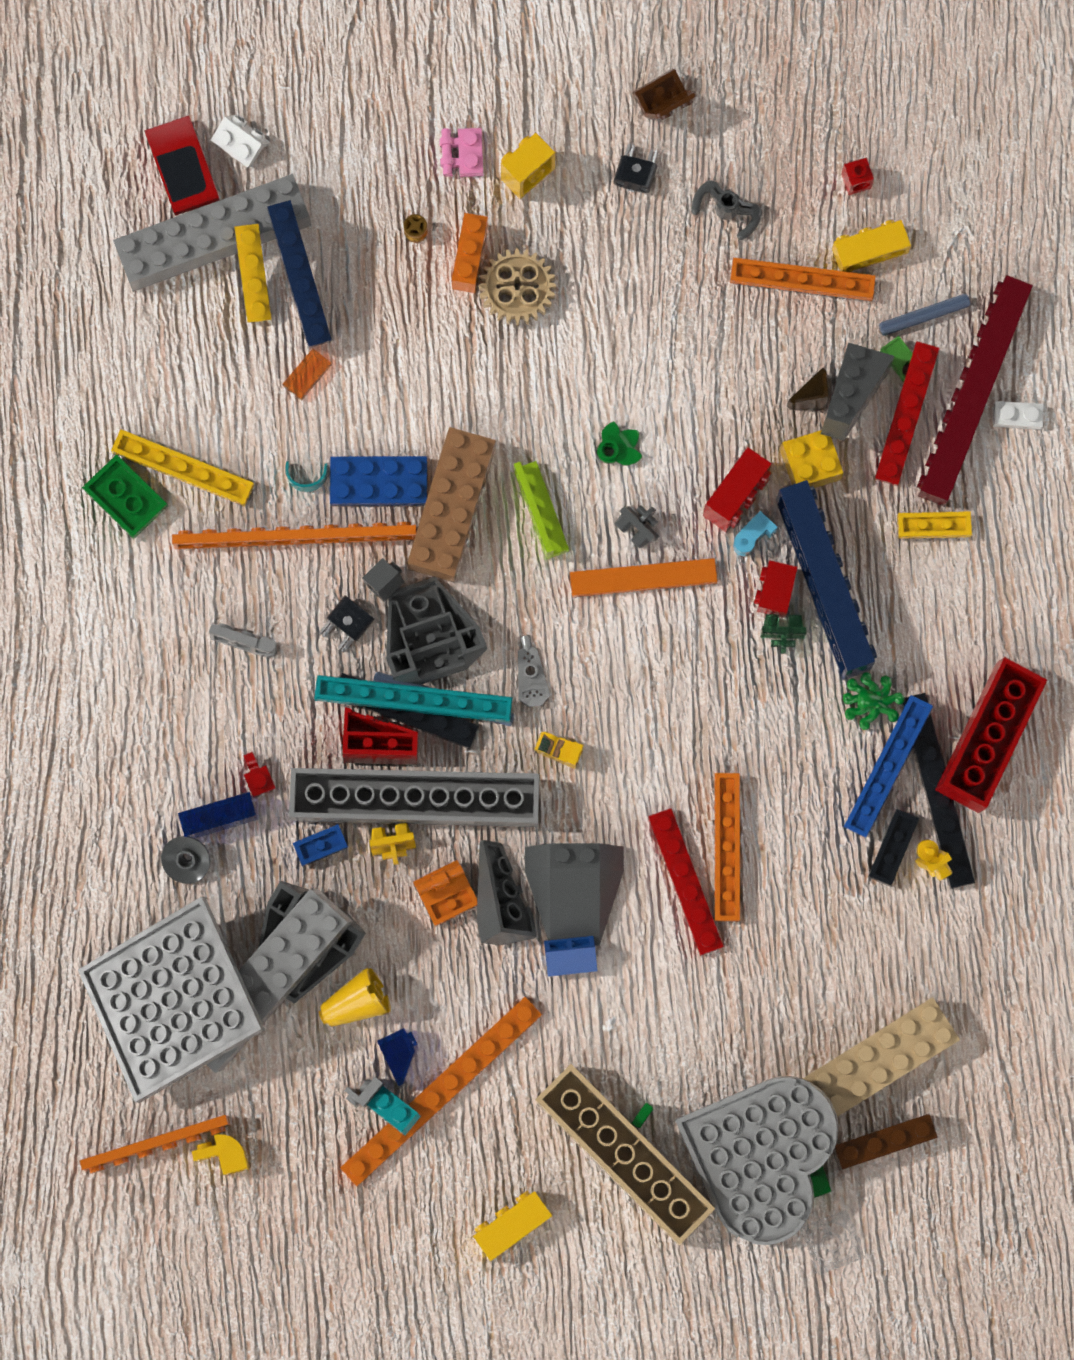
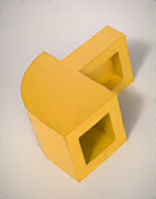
[192,1134,250,1175]

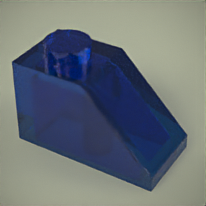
[377,1028,418,1088]

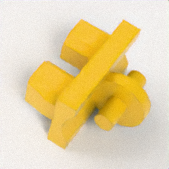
[369,823,416,865]
[915,839,952,881]

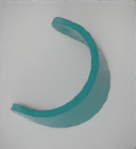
[285,461,328,492]

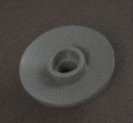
[161,836,210,884]

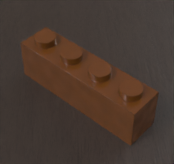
[833,1113,938,1171]

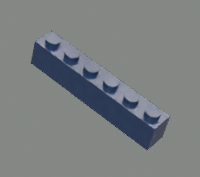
[267,200,332,348]

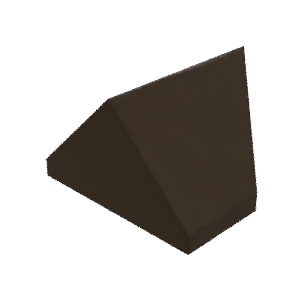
[787,368,829,410]

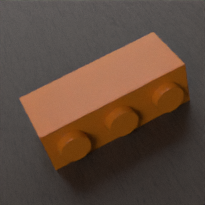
[451,213,488,293]

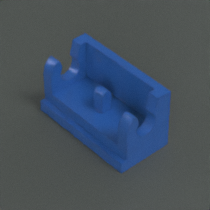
[544,936,597,977]

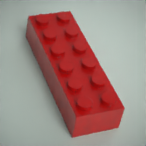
[935,657,1047,813]

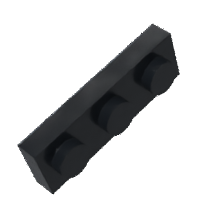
[868,809,919,887]

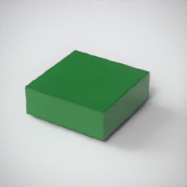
[631,1103,653,1129]

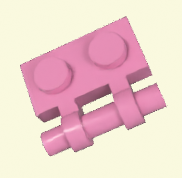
[439,128,483,177]

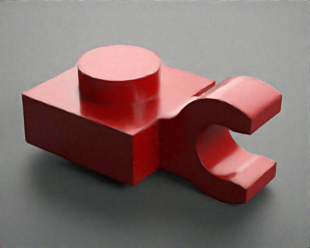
[243,752,276,798]

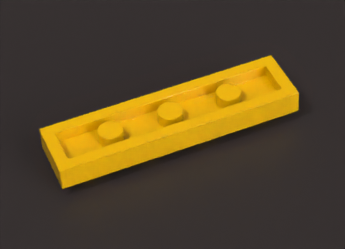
[234,223,271,323]

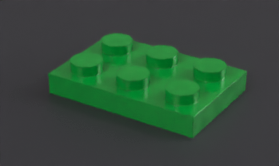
[82,454,168,540]

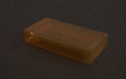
[282,348,332,401]

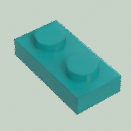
[367,1086,421,1136]

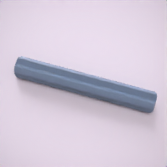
[879,294,970,336]

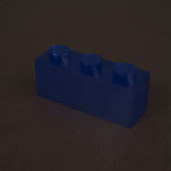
[178,792,259,838]

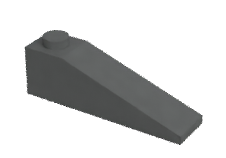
[477,840,537,945]

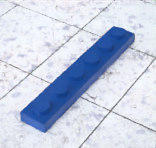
[844,695,933,839]

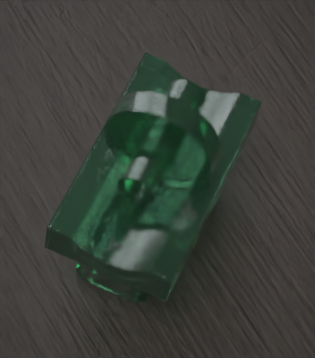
[760,614,806,654]

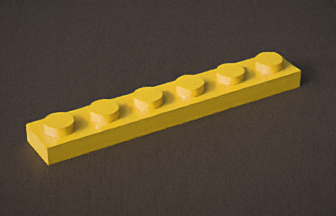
[111,429,254,507]

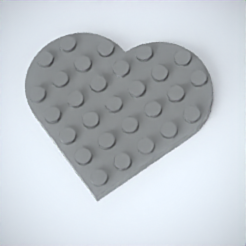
[675,1076,839,1245]

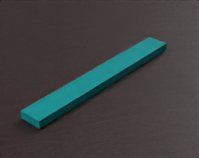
[314,675,513,723]

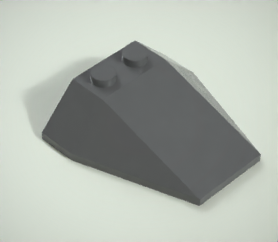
[386,577,487,685]
[525,843,624,946]
[258,881,366,1004]

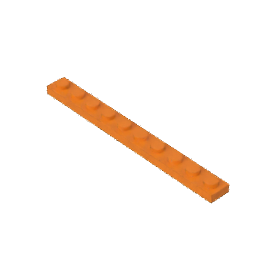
[172,522,417,549]
[340,997,542,1187]

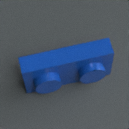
[293,824,348,867]

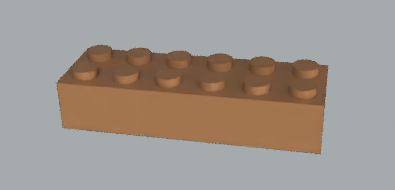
[407,427,496,583]

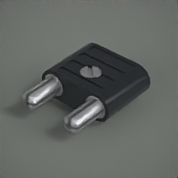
[613,143,658,193]
[319,595,375,652]

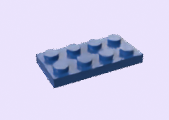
[330,456,427,506]

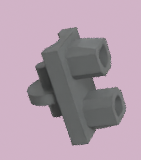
[615,505,660,548]

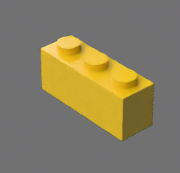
[832,220,911,272]
[473,1190,552,1261]

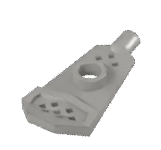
[518,635,550,707]

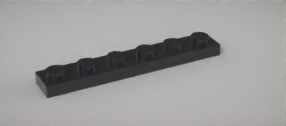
[340,673,479,750]

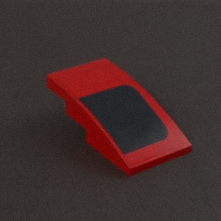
[144,115,220,216]

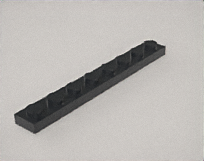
[902,693,975,889]

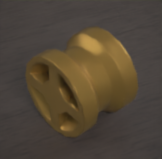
[404,214,428,243]

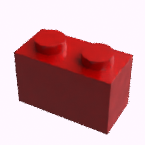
[754,560,798,618]

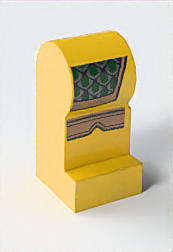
[534,732,583,769]

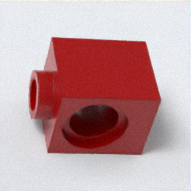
[841,157,874,195]

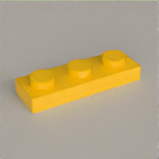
[897,511,972,539]

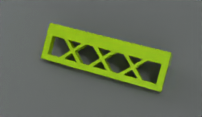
[513,461,569,560]

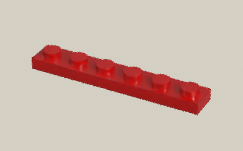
[874,341,940,486]
[648,808,724,956]

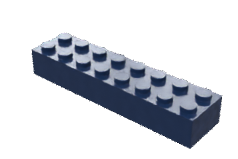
[776,480,877,680]

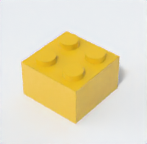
[500,133,555,199]
[780,430,843,488]

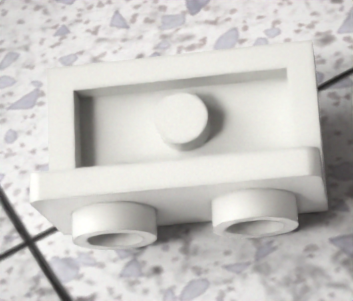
[211,114,270,168]

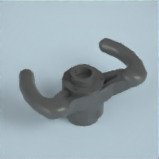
[691,180,762,240]

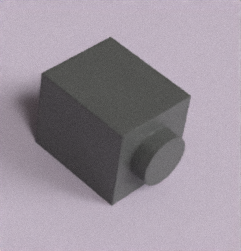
[362,558,404,602]

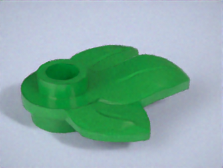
[597,421,642,466]

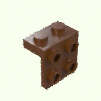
[632,69,697,120]

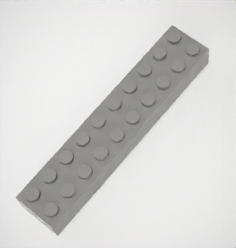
[289,768,539,827]

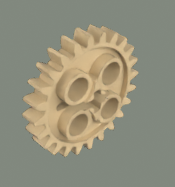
[479,248,556,326]

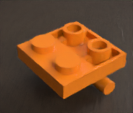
[413,860,477,927]

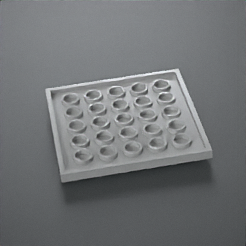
[78,897,265,1103]

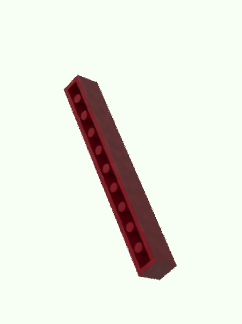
[917,275,1033,507]

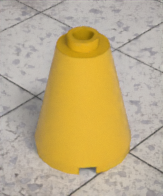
[318,968,391,1027]

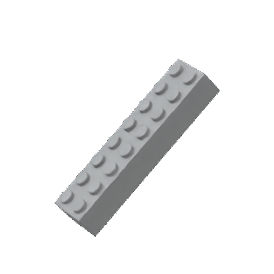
[113,174,312,292]
[206,888,353,1073]

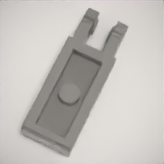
[209,623,277,658]

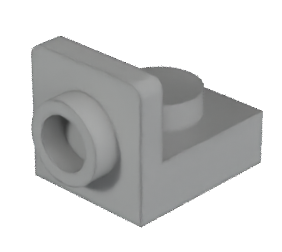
[344,1077,384,1108]

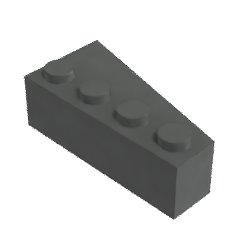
[821,342,895,441]

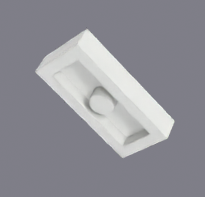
[993,401,1044,430]

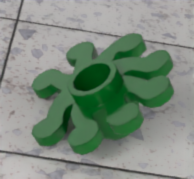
[843,672,905,730]

